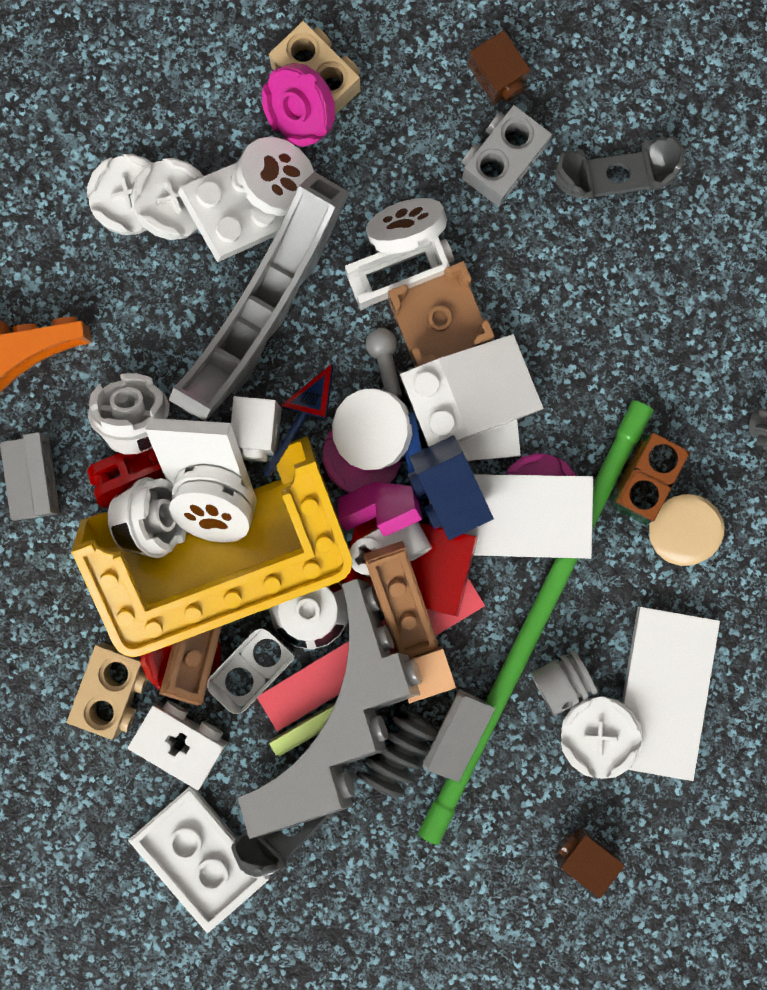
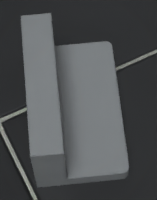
[0,432,60,521]
[423,689,495,782]

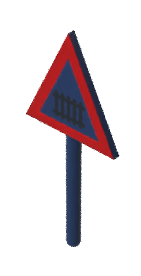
[263,364,334,477]

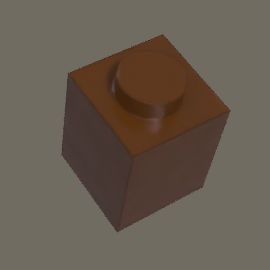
[468,30,530,105]
[555,827,625,898]

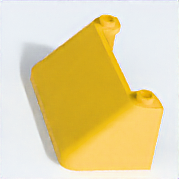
[71,436,352,657]

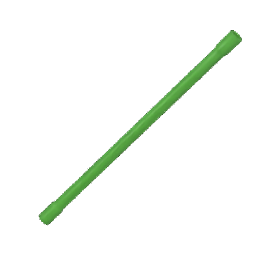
[417,400,654,845]

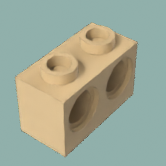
[269,21,360,115]
[66,642,148,740]

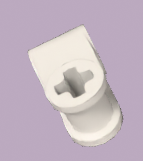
[349,522,432,577]

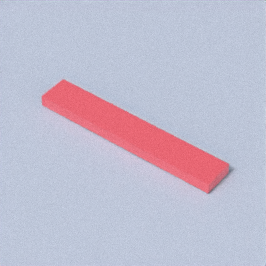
[257,578,485,732]

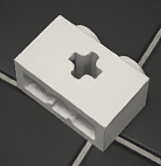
[231,396,282,462]
[127,700,228,790]

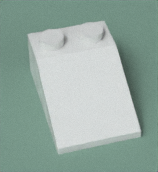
[400,334,544,447]

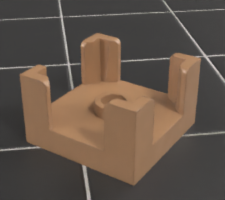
[388,261,495,368]

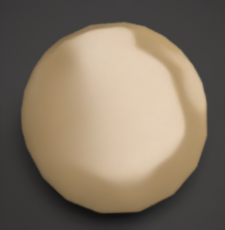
[649,494,725,566]

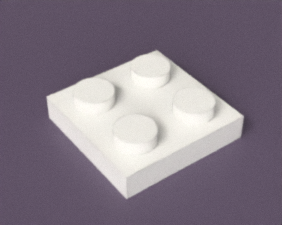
[178,162,284,262]

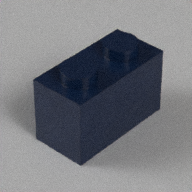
[408,435,494,540]

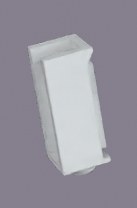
[345,237,454,311]

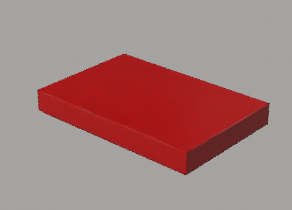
[341,518,478,617]

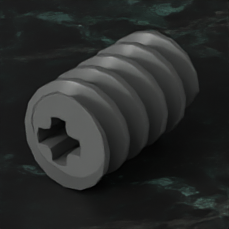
[356,705,438,797]

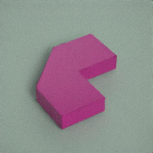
[338,482,422,536]

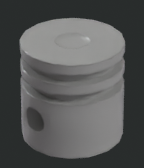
[530,650,597,716]

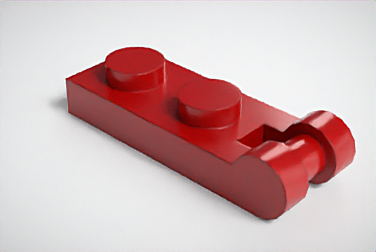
[87,447,165,508]

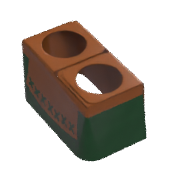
[609,433,690,525]

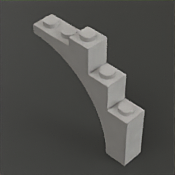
[169,172,350,421]
[238,579,422,839]

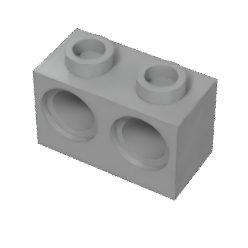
[461,105,552,207]

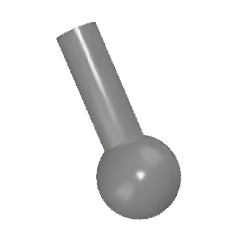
[365,328,402,399]

